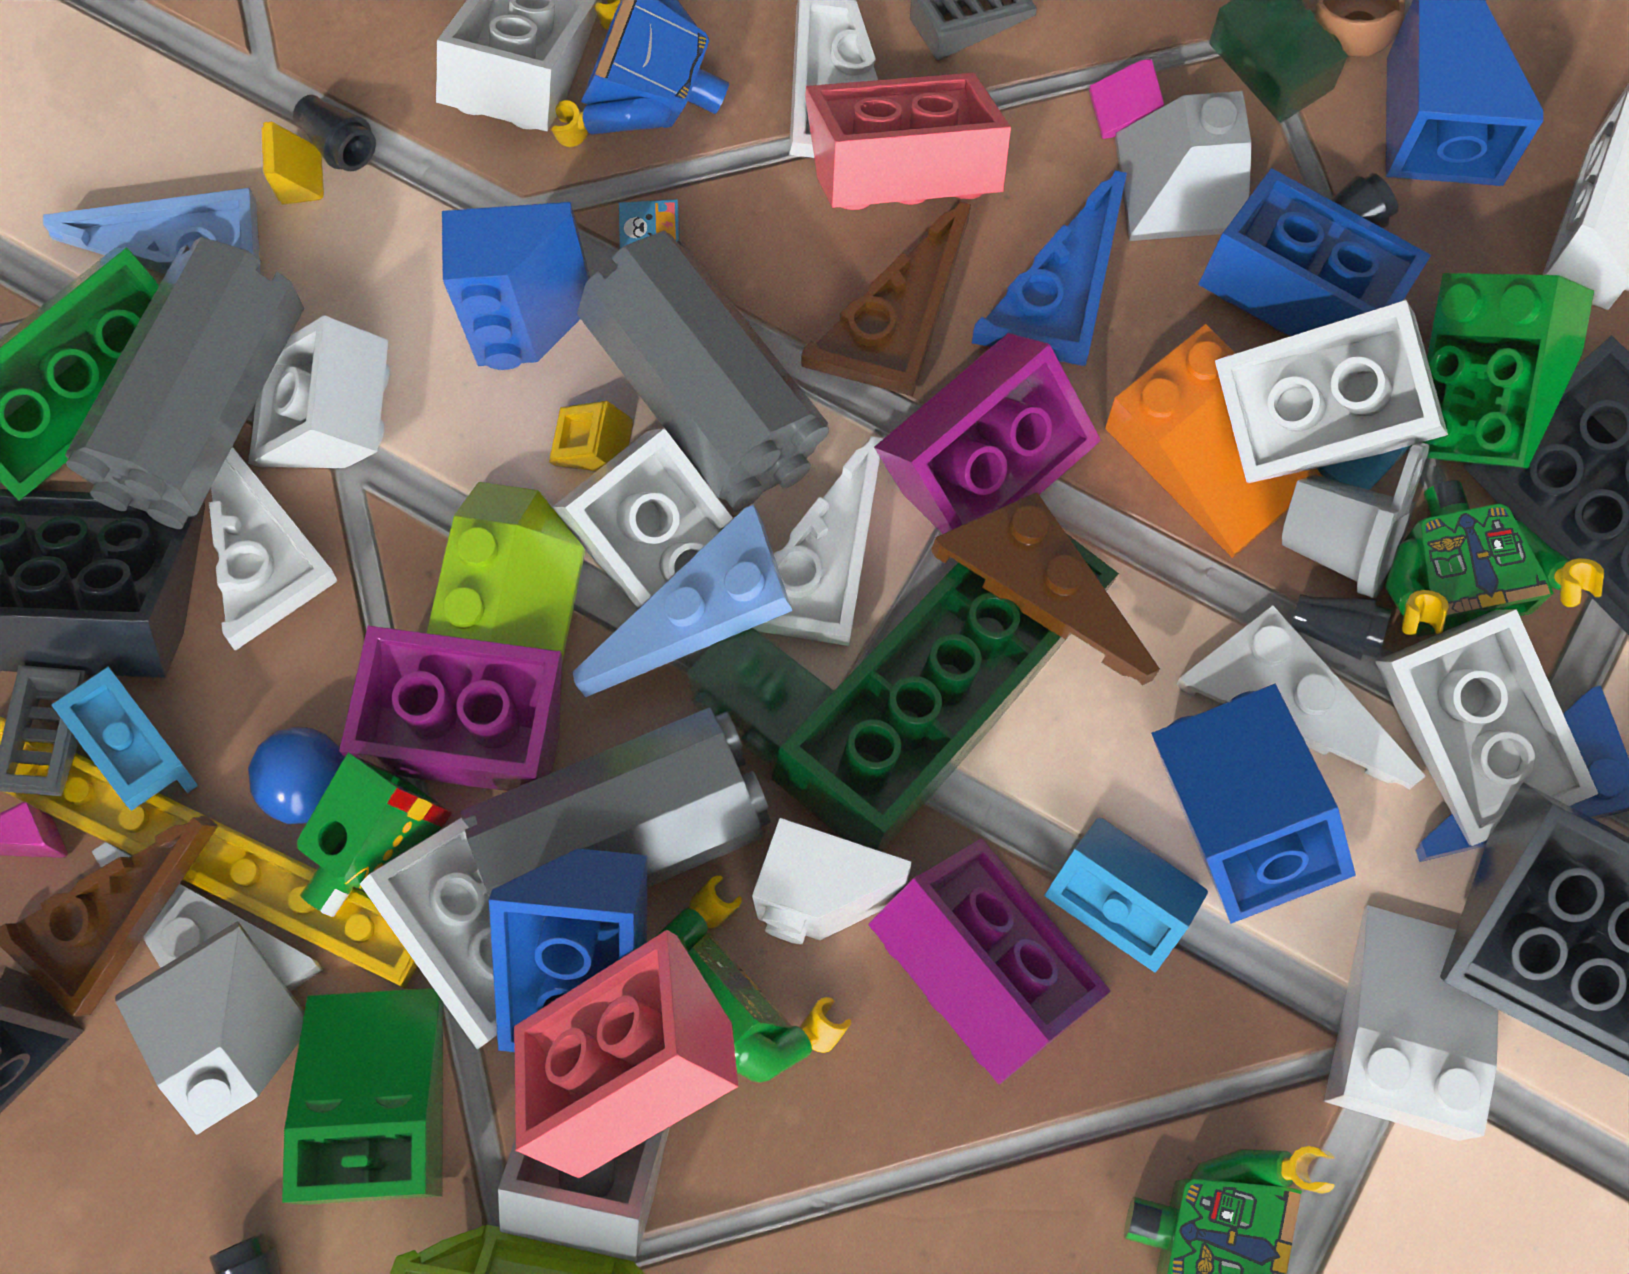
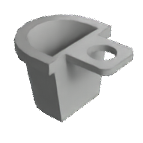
[1282,442,1429,599]

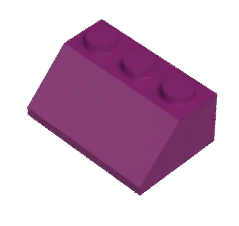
[874,333,1101,534]
[339,625,562,791]
[868,838,1111,1085]

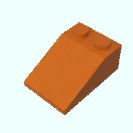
[1105,324,1322,558]

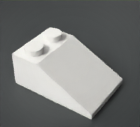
[436,0,602,131]
[1215,300,1448,483]
[552,428,733,609]
[1375,609,1598,846]
[1324,905,1498,1141]

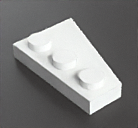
[789,0,878,158]

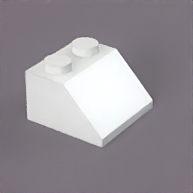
[248,315,390,468]
[752,818,912,944]

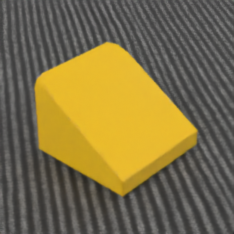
[261,121,324,205]
[549,401,633,471]

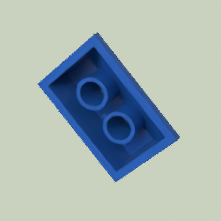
[1198,168,1431,337]
[442,202,590,370]
[489,848,647,1052]

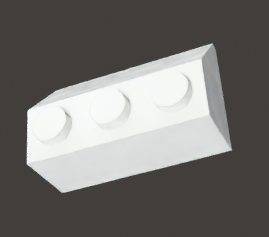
[1543,83,1629,310]

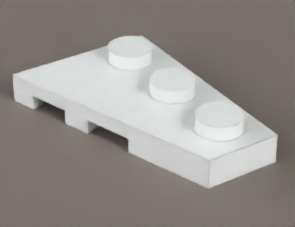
[360,818,497,1049]

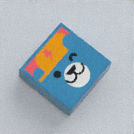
[619,199,680,249]

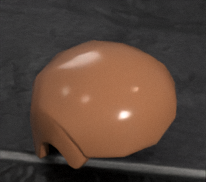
[1315,0,1405,57]

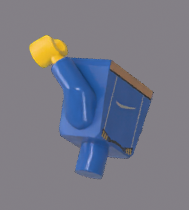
[551,0,729,147]

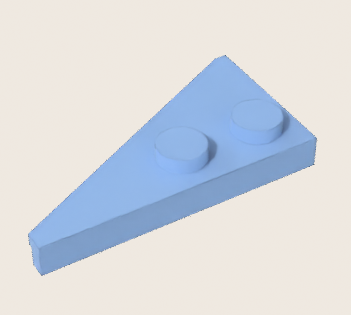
[43,188,261,274]
[572,504,792,697]

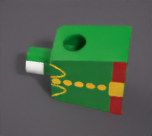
[297,753,452,917]

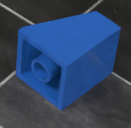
[1386,0,1543,186]
[1151,683,1356,924]

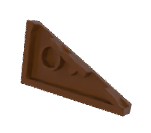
[801,202,971,397]
[931,492,1160,686]
[0,816,218,1017]

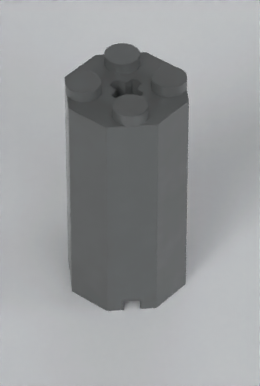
[577,231,829,511]
[65,237,305,529]
[461,707,771,897]

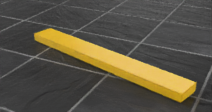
[0,717,418,989]

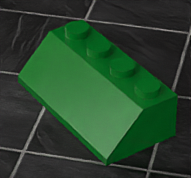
[0,247,159,501]

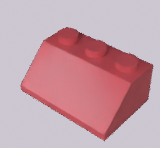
[805,73,1011,210]
[514,930,739,1178]

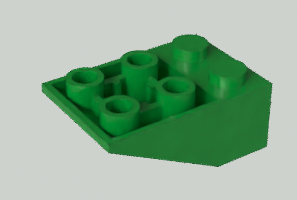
[1411,273,1594,468]
[282,988,443,1205]

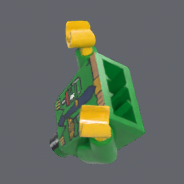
[1385,480,1604,637]
[655,875,851,1082]
[1124,1146,1335,1274]

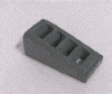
[910,0,1037,61]
[0,665,89,796]

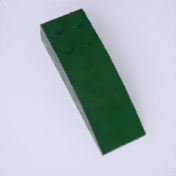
[771,498,1119,852]

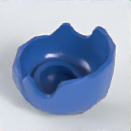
[248,726,345,824]

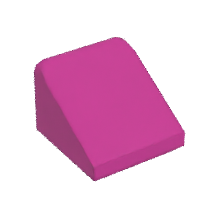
[1089,58,1164,139]
[0,802,68,858]

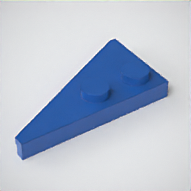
[972,170,1127,366]
[1415,686,1629,862]

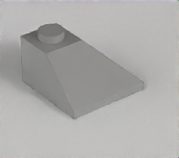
[1115,91,1252,241]
[115,921,304,1135]

